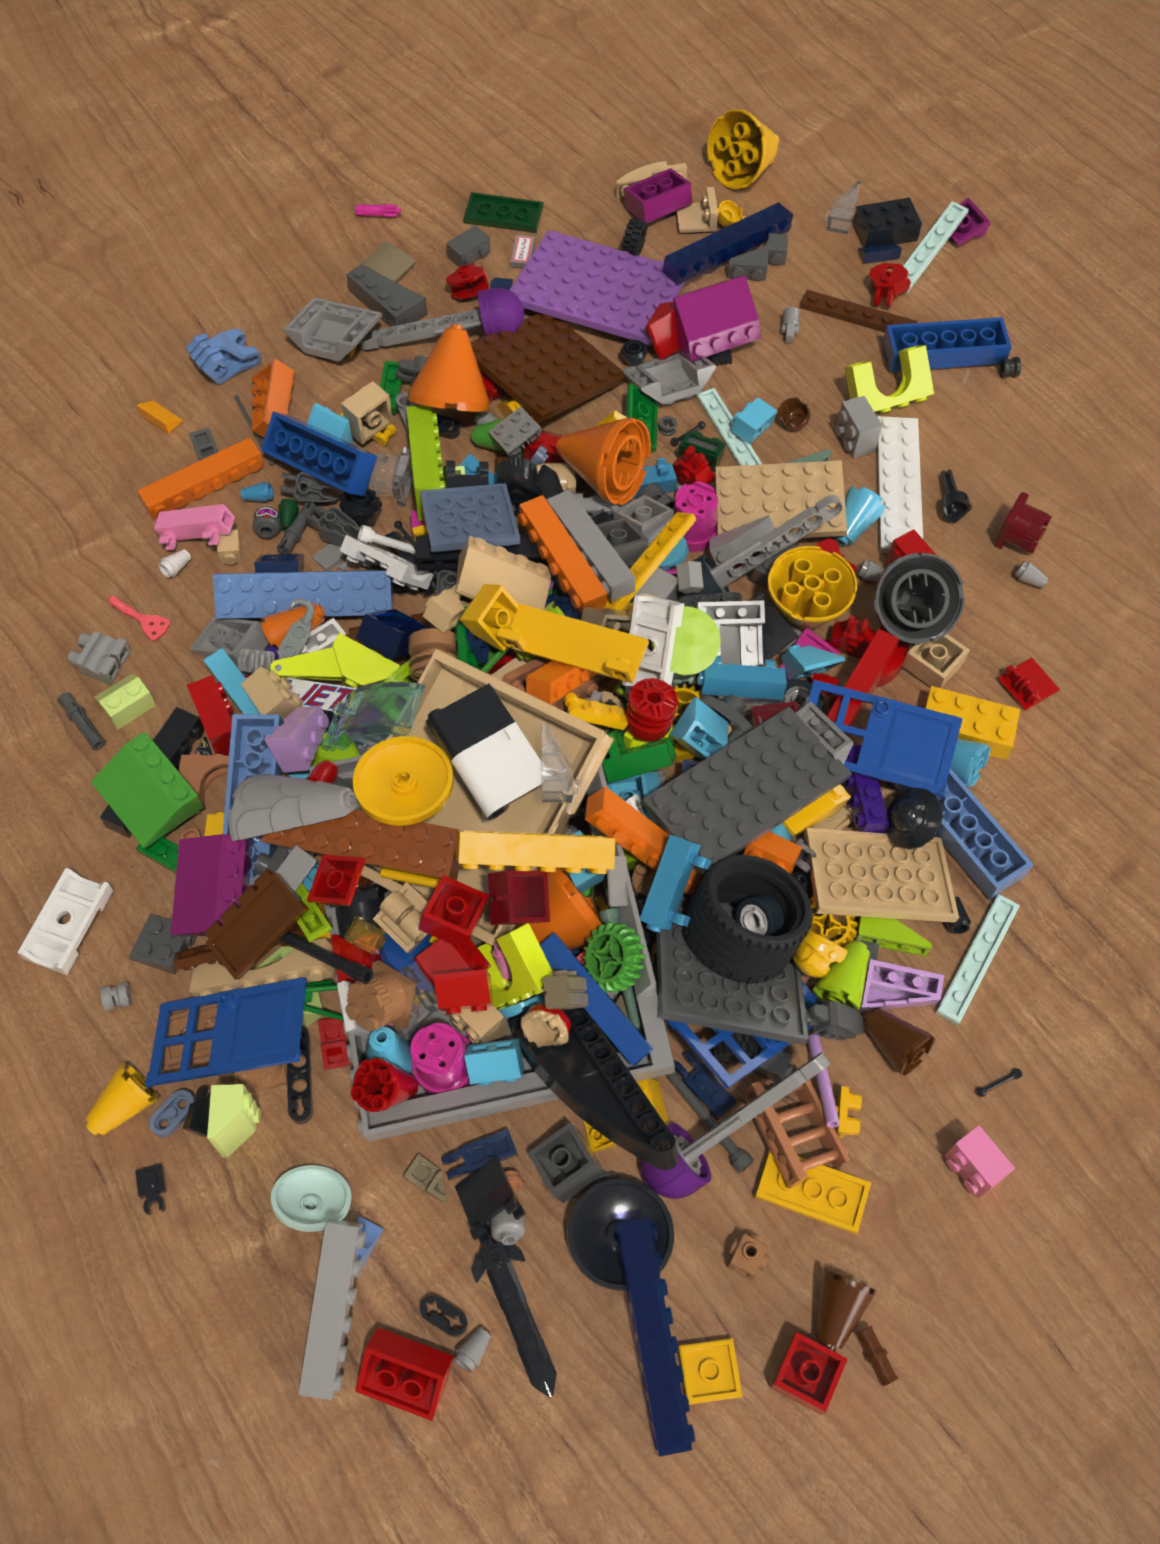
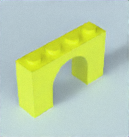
[844,345,934,413]
[477,923,553,1009]

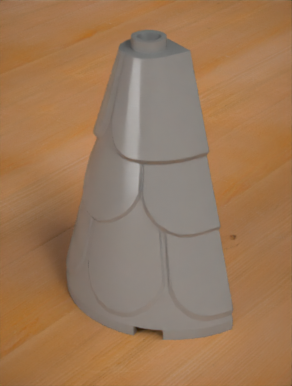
[228,773,359,841]

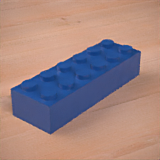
[882,317,1012,372]
[261,411,378,496]

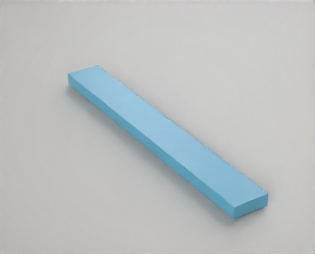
[203,648,310,779]

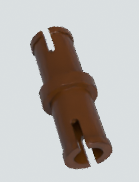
[856,1325,899,1386]

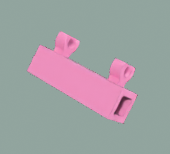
[154,504,235,551]

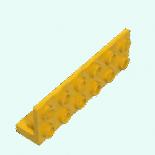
[497,604,649,684]

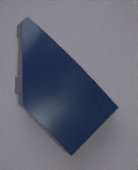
[465,626,490,664]

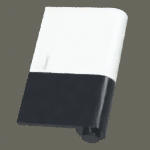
[426,683,552,820]

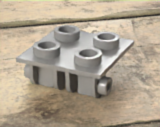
[488,407,542,457]

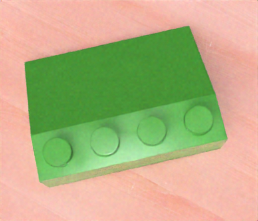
[91,731,204,849]

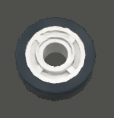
[736,894,784,936]

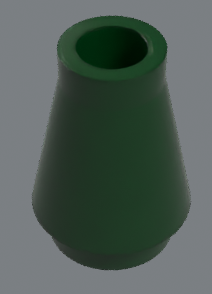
[278,499,299,531]

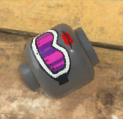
[253,506,281,538]

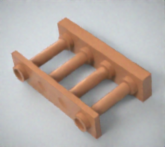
[502,657,600,711]
[743,1079,850,1188]

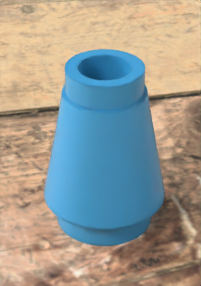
[241,481,274,502]

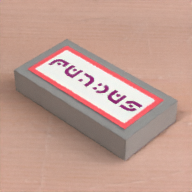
[510,235,535,268]

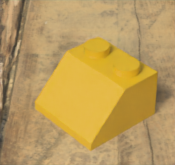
[460,584,519,651]

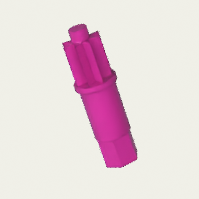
[355,204,401,218]

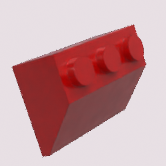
[355,1327,454,1421]

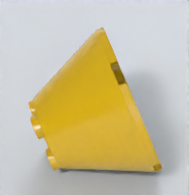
[707,109,779,189]
[768,546,857,631]

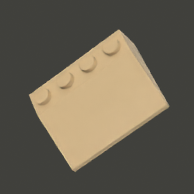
[456,536,551,610]

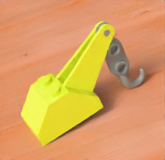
[270,598,400,694]

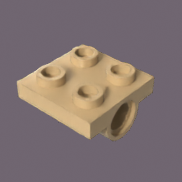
[373,882,429,954]

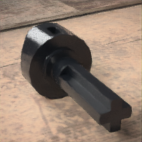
[941,469,972,523]

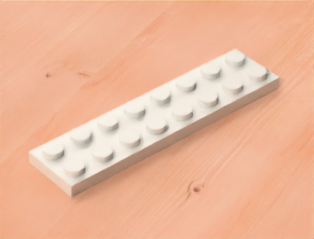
[877,416,923,553]

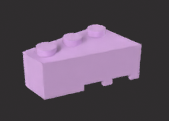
[264,705,329,773]
[858,959,944,1012]

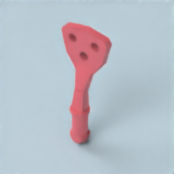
[108,596,170,642]

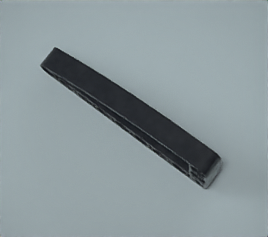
[511,1008,678,1170]

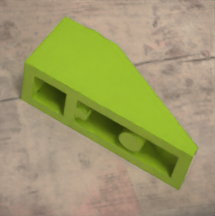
[294,882,332,942]
[855,916,932,957]

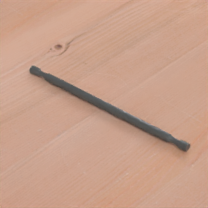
[235,395,274,466]

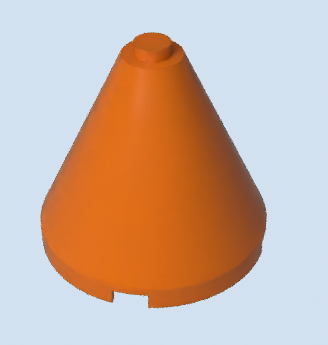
[408,324,490,412]
[556,417,651,505]
[515,867,604,950]

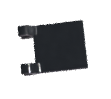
[443,460,489,488]
[754,591,799,664]
[455,1156,526,1246]

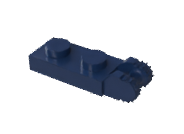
[674,1051,737,1120]
[441,1129,518,1180]

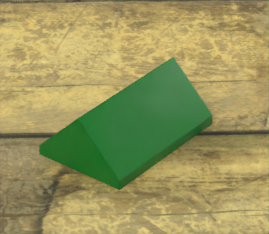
[626,383,658,452]

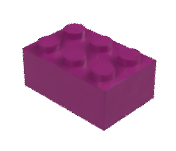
[624,168,692,223]

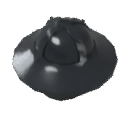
[885,788,943,850]

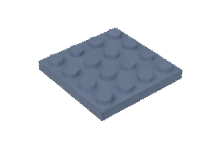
[420,483,520,552]

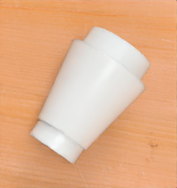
[158,549,191,578]

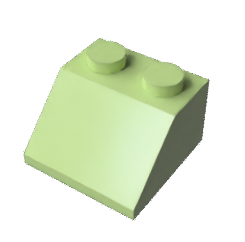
[93,674,156,730]

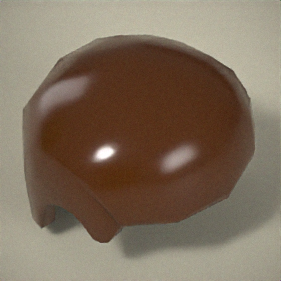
[778,397,811,431]

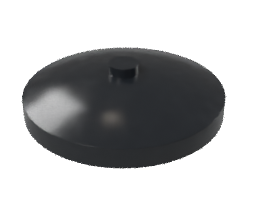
[567,1179,674,1291]

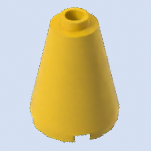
[85,1063,159,1135]

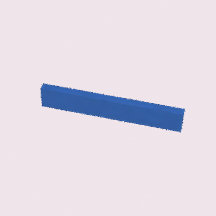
[540,932,653,1066]

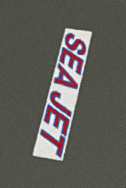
[224,671,361,714]

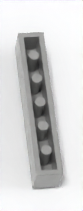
[546,490,635,602]
[298,1219,366,1400]

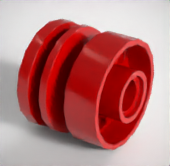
[625,678,678,741]

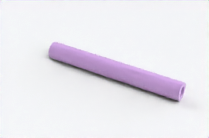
[808,1034,840,1128]

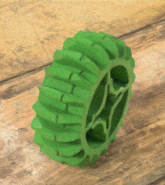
[582,922,646,993]

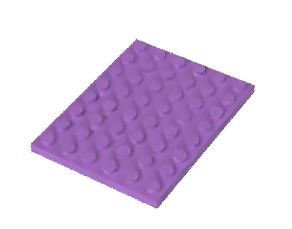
[509,230,690,346]

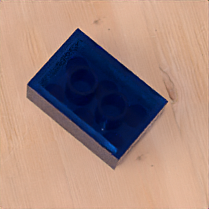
[356,609,431,660]

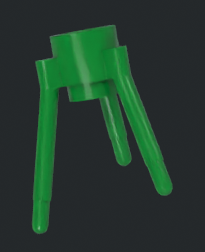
[303,980,344,1021]

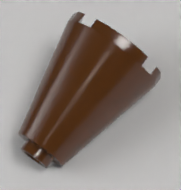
[864,1008,935,1076]
[816,1269,876,1352]

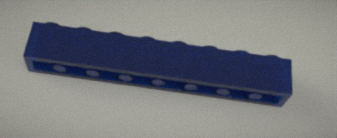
[662,202,794,285]
[615,1217,695,1457]

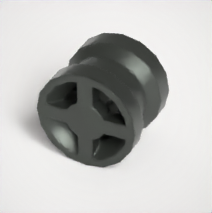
[999,356,1021,378]

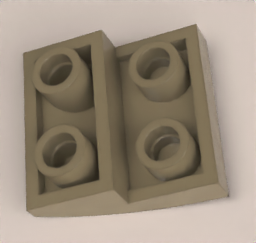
[360,242,416,282]

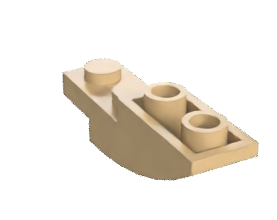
[616,161,687,198]

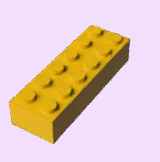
[455,830,615,874]

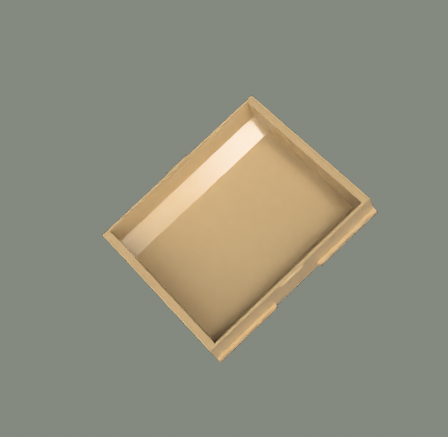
[361,649,614,946]

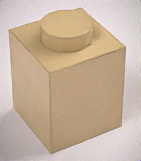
[217,529,243,565]

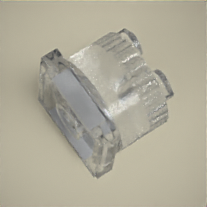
[369,447,413,507]

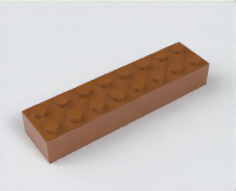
[262,809,460,881]

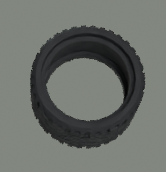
[683,855,813,984]

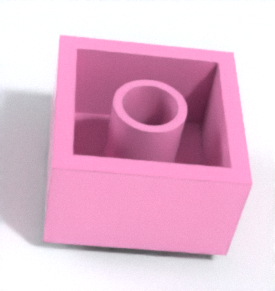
[944,1125,1015,1198]

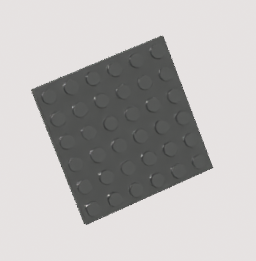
[656,897,809,1045]

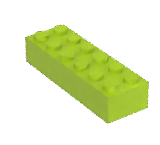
[406,405,445,521]

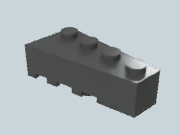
[346,265,428,327]

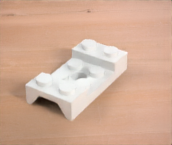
[340,535,434,590]
[622,594,684,686]
[18,868,113,975]

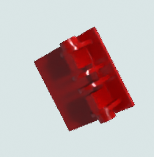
[997,658,1060,711]

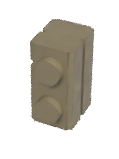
[543,970,589,1010]

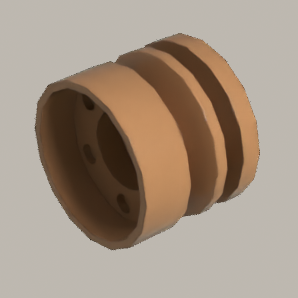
[408,628,457,682]

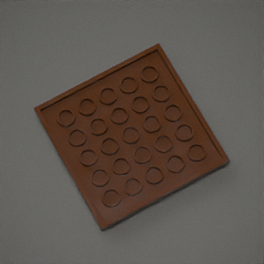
[471,313,627,422]

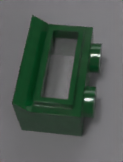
[677,431,725,472]

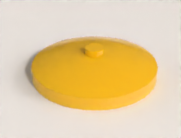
[353,736,454,826]

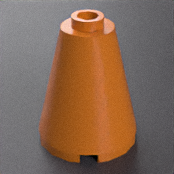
[261,602,326,652]

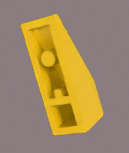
[782,784,851,837]

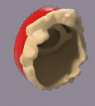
[521,1003,571,1048]

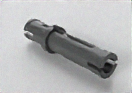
[277,501,317,555]
[57,692,106,750]

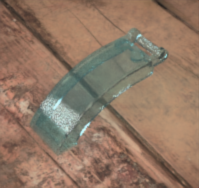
[321,682,425,752]

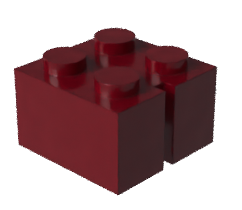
[488,870,550,925]

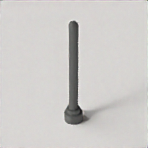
[666,1072,755,1173]

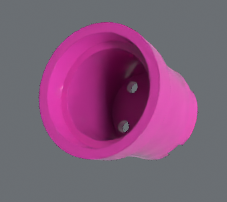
[673,482,718,552]
[410,1023,472,1095]

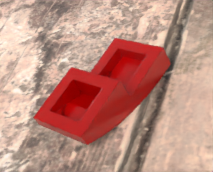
[318,1018,350,1070]

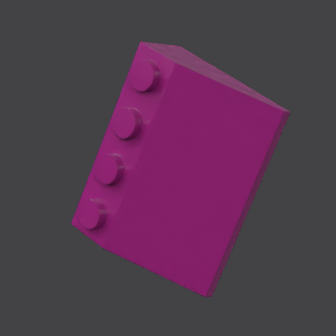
[673,275,761,361]
[171,834,253,936]

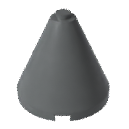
[874,553,965,644]

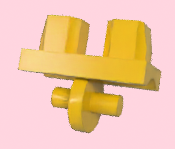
[834,1086,862,1139]

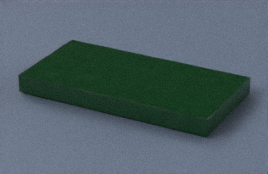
[463,192,544,233]

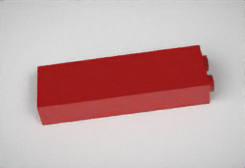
[827,629,899,736]

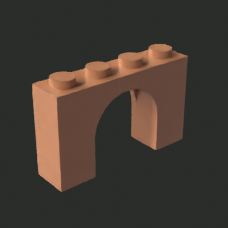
[179,753,229,815]

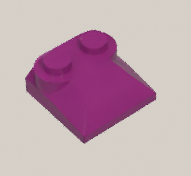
[950,197,991,246]

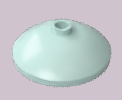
[271,1165,352,1232]

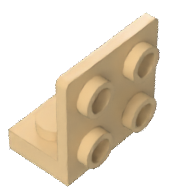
[676,187,718,233]

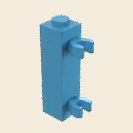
[597,458,677,500]
[697,656,787,700]
[640,835,711,933]

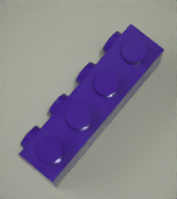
[844,745,890,833]

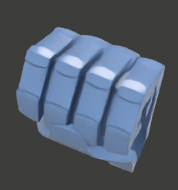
[186,329,261,384]

